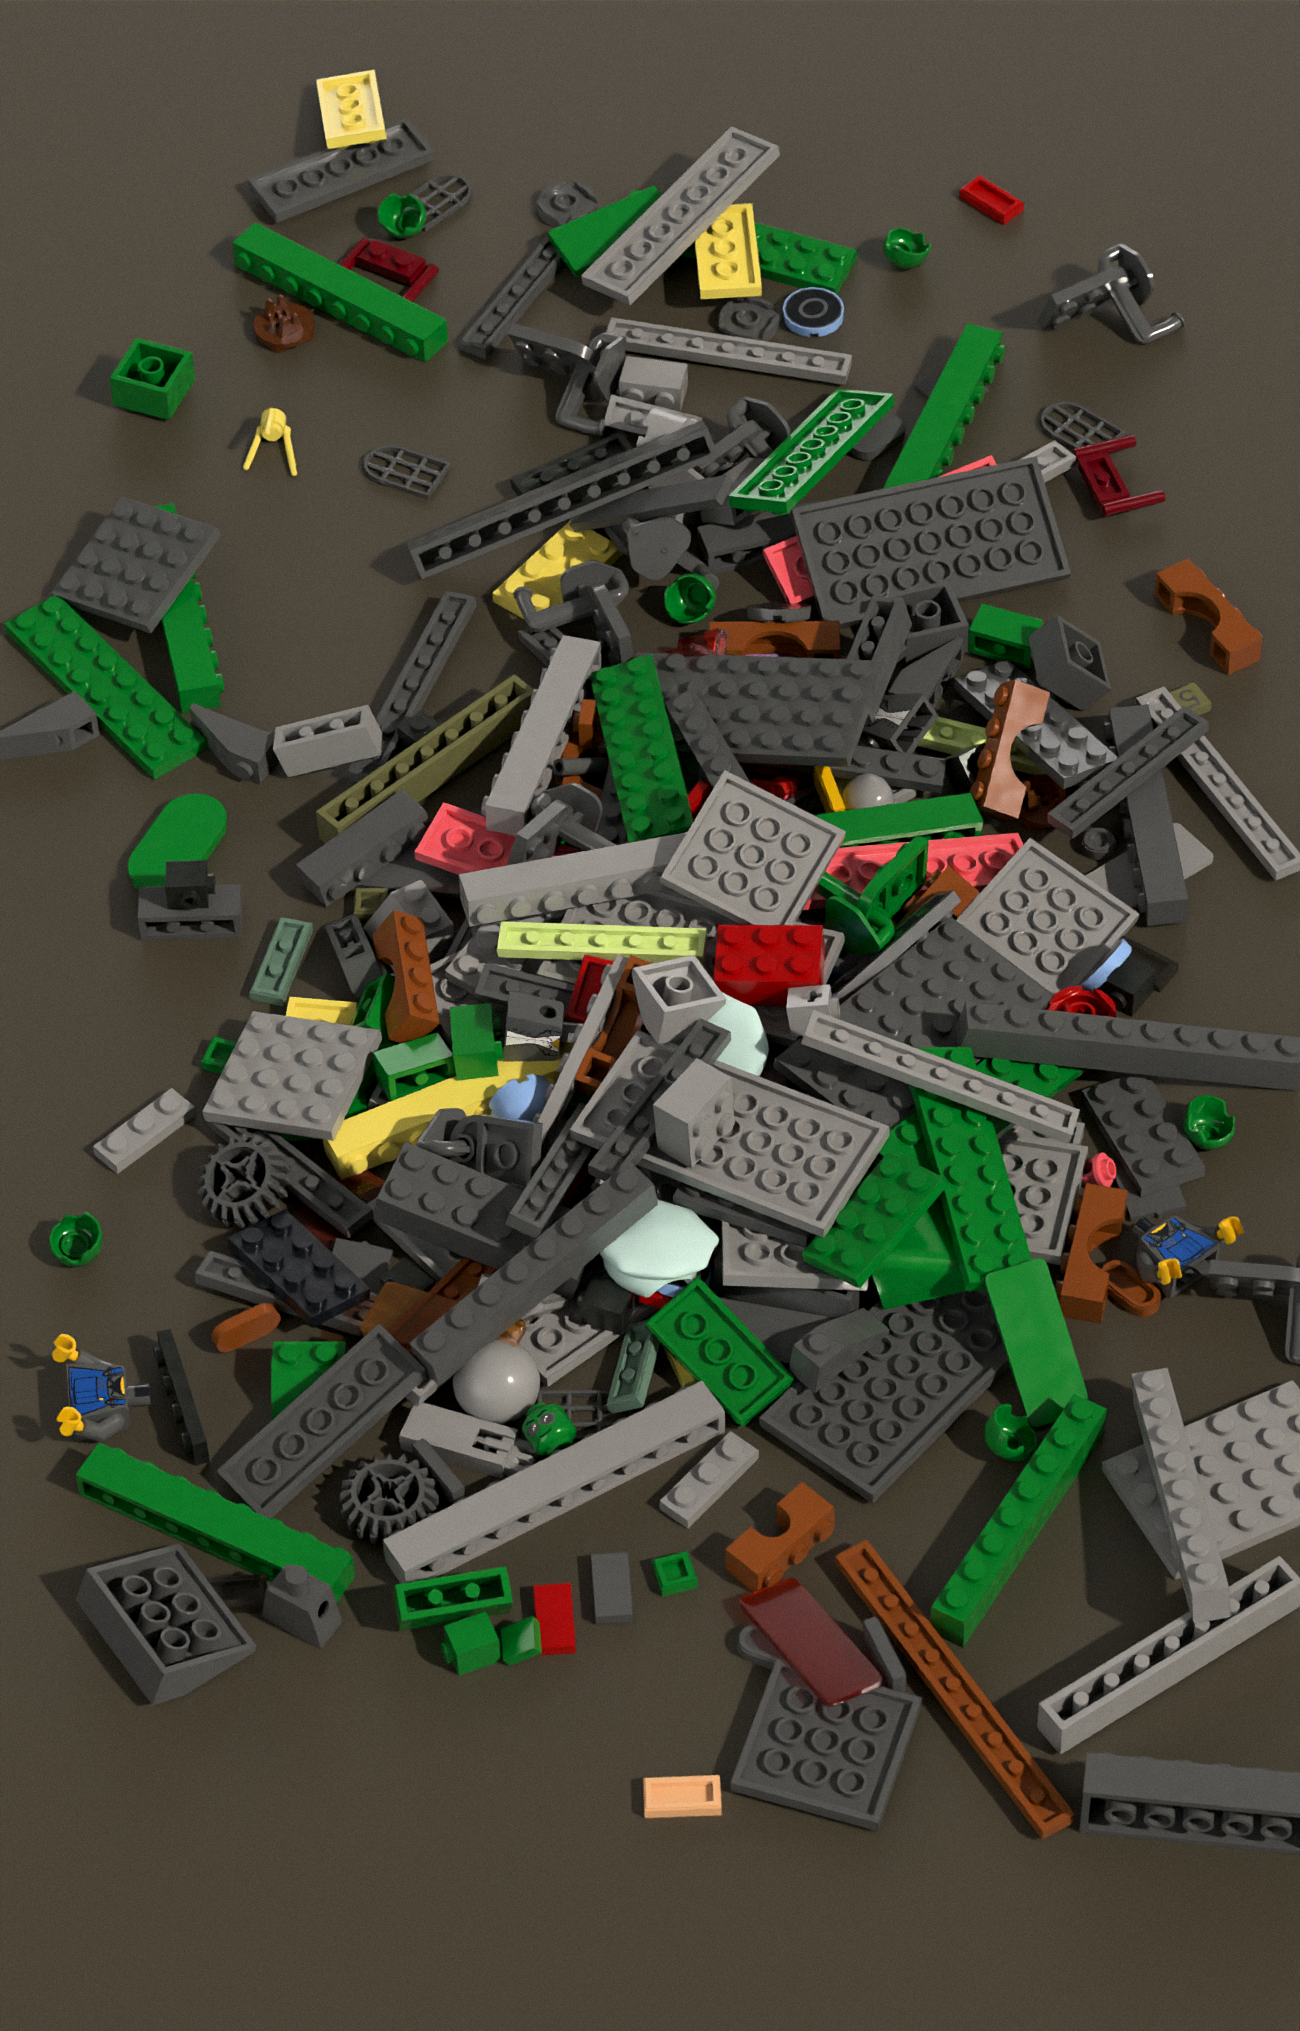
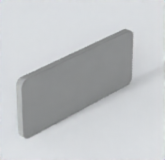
[1085,823,1213,910]

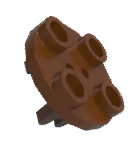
[253,294,315,353]
[1018,774,1075,831]

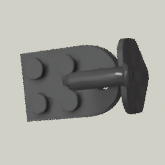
[1037,243,1186,345]
[508,323,627,437]
[693,396,791,479]
[603,485,719,590]
[513,560,634,666]
[507,783,628,865]
[416,1108,543,1190]
[1209,1254,1300,1365]

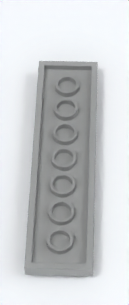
[581,126,780,306]

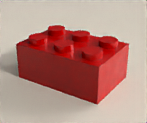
[713,925,825,1006]

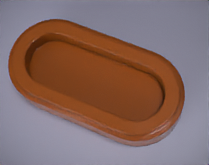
[1100,1260,1161,1317]
[211,1303,280,1353]

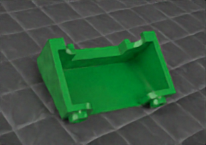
[858,1169,966,1310]

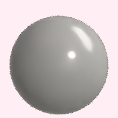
[453,1338,540,1425]

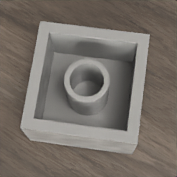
[653,1058,735,1168]

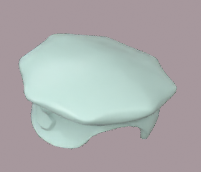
[670,992,769,1076]
[599,1199,719,1298]

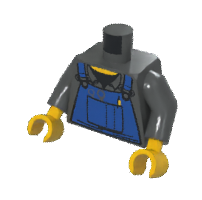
[1132,1216,1244,1299]
[52,1334,151,1442]

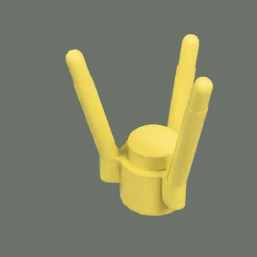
[243,408,297,476]

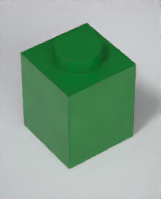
[440,1611,501,1676]

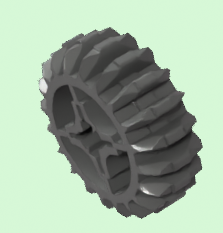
[196,1134,292,1229]
[339,1453,439,1546]

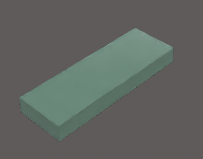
[249,917,313,1006]
[606,1320,660,1414]

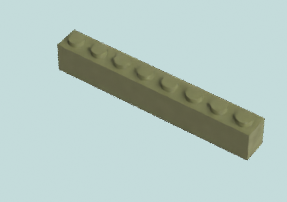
[316,674,534,843]

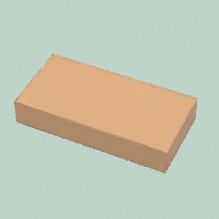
[643,1775,722,1818]

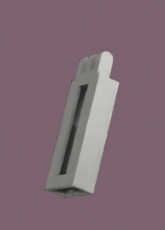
[399,1402,538,1479]

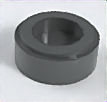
[1082,828,1116,861]

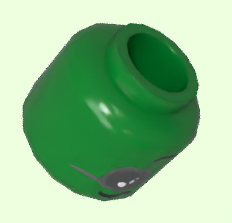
[522,1403,576,1457]

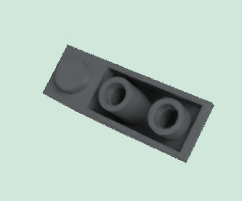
[0,691,99,760]

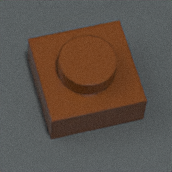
[573,699,596,747]

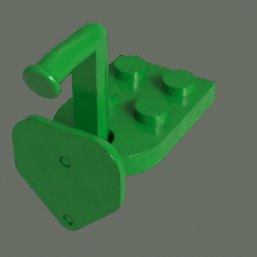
[814,834,929,955]

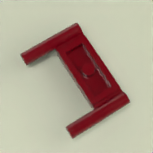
[339,238,439,302]
[1072,434,1166,516]

